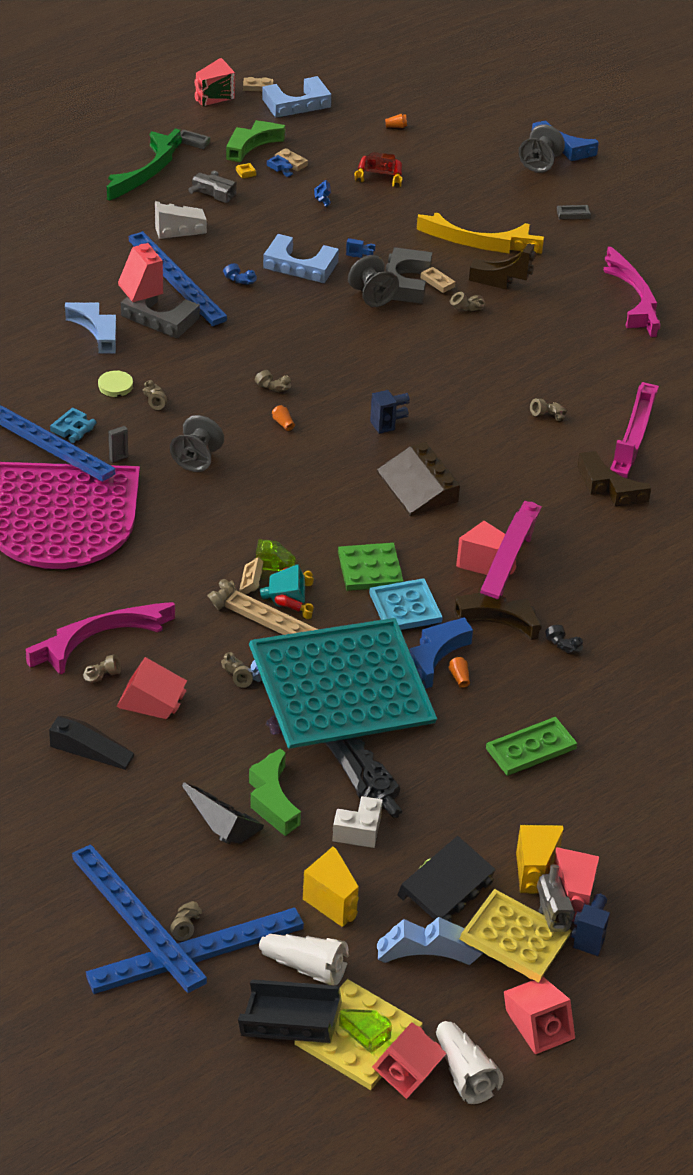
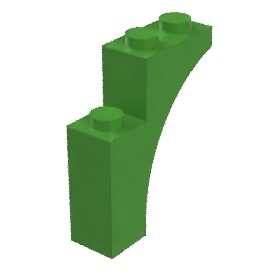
[226,120,285,162]
[249,749,301,836]

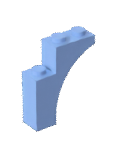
[65,303,116,353]
[377,917,483,965]

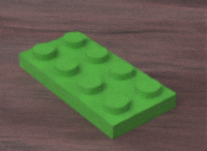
[486,717,577,776]

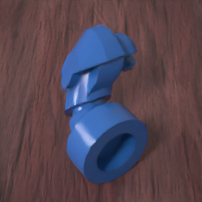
[223,263,257,285]

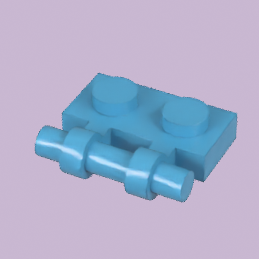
[50,407,97,443]

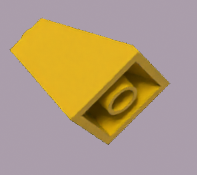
[516,825,563,894]
[303,847,359,927]

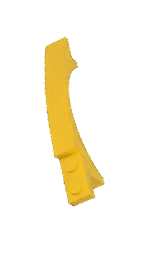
[417,213,544,254]

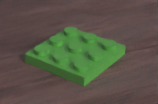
[338,543,403,591]

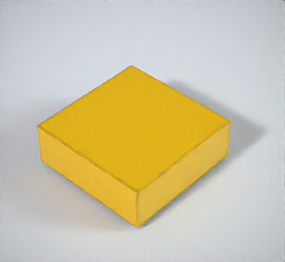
[236,163,256,179]

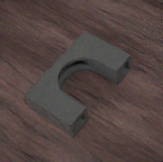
[386,247,432,304]
[121,296,200,339]

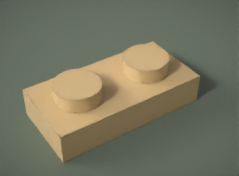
[243,77,273,92]
[275,148,308,172]
[420,267,455,293]
[239,557,263,595]

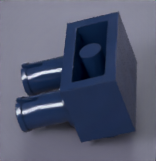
[370,390,410,434]
[571,894,610,956]

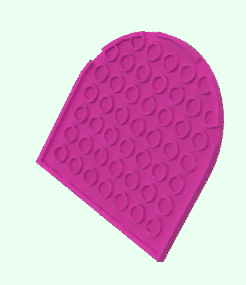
[0,462,140,569]

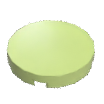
[98,371,133,397]

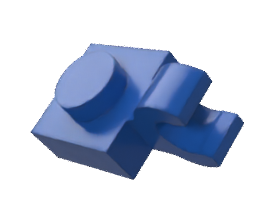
[267,155,293,177]
[314,180,331,207]
[346,238,376,258]

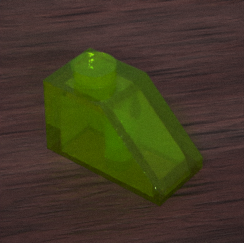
[256,539,296,571]
[339,1009,392,1054]

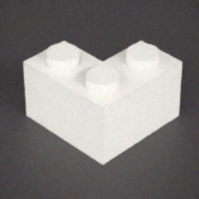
[332,796,382,848]

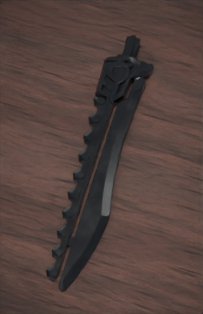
[325,737,402,818]

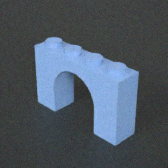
[262,76,331,118]
[263,234,339,283]

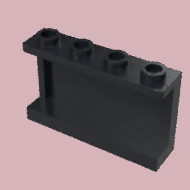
[397,835,496,921]
[238,980,342,1043]

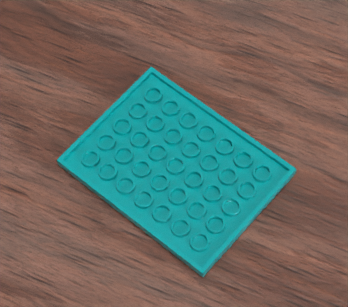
[249,618,437,749]

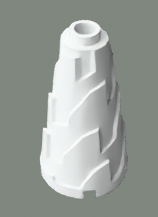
[259,934,349,986]
[436,1021,503,1104]

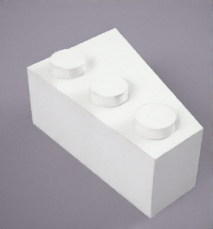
[155,201,207,239]

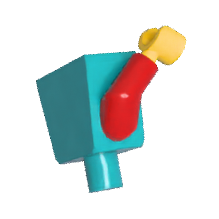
[260,564,314,619]

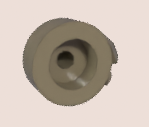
[450,292,485,311]
[255,370,291,393]
[143,380,167,410]
[530,398,567,421]
[207,579,235,610]
[221,652,253,687]
[83,654,121,683]
[170,901,202,941]

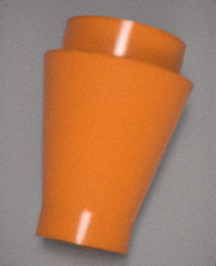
[385,113,407,129]
[272,405,295,431]
[449,657,470,688]

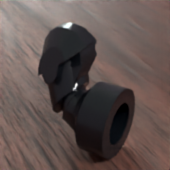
[545,625,583,653]

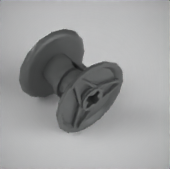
[518,124,565,173]
[348,255,399,307]
[170,415,224,472]

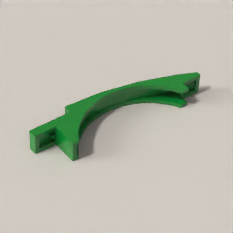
[107,128,182,201]

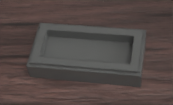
[181,130,210,149]
[557,205,591,219]
[108,426,128,463]

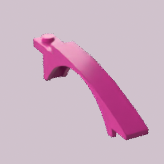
[603,247,660,337]
[610,382,659,478]
[480,501,542,599]
[26,602,175,674]

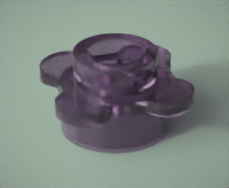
[266,715,282,735]

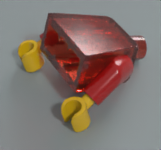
[354,152,402,187]

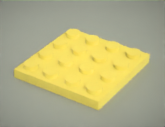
[459,889,572,983]
[295,979,423,1090]

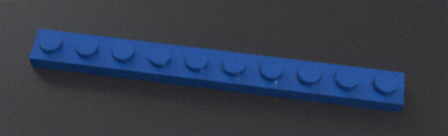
[129,231,227,326]
[0,405,116,482]
[72,844,207,993]
[86,908,304,994]

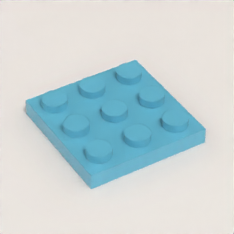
[369,578,442,630]

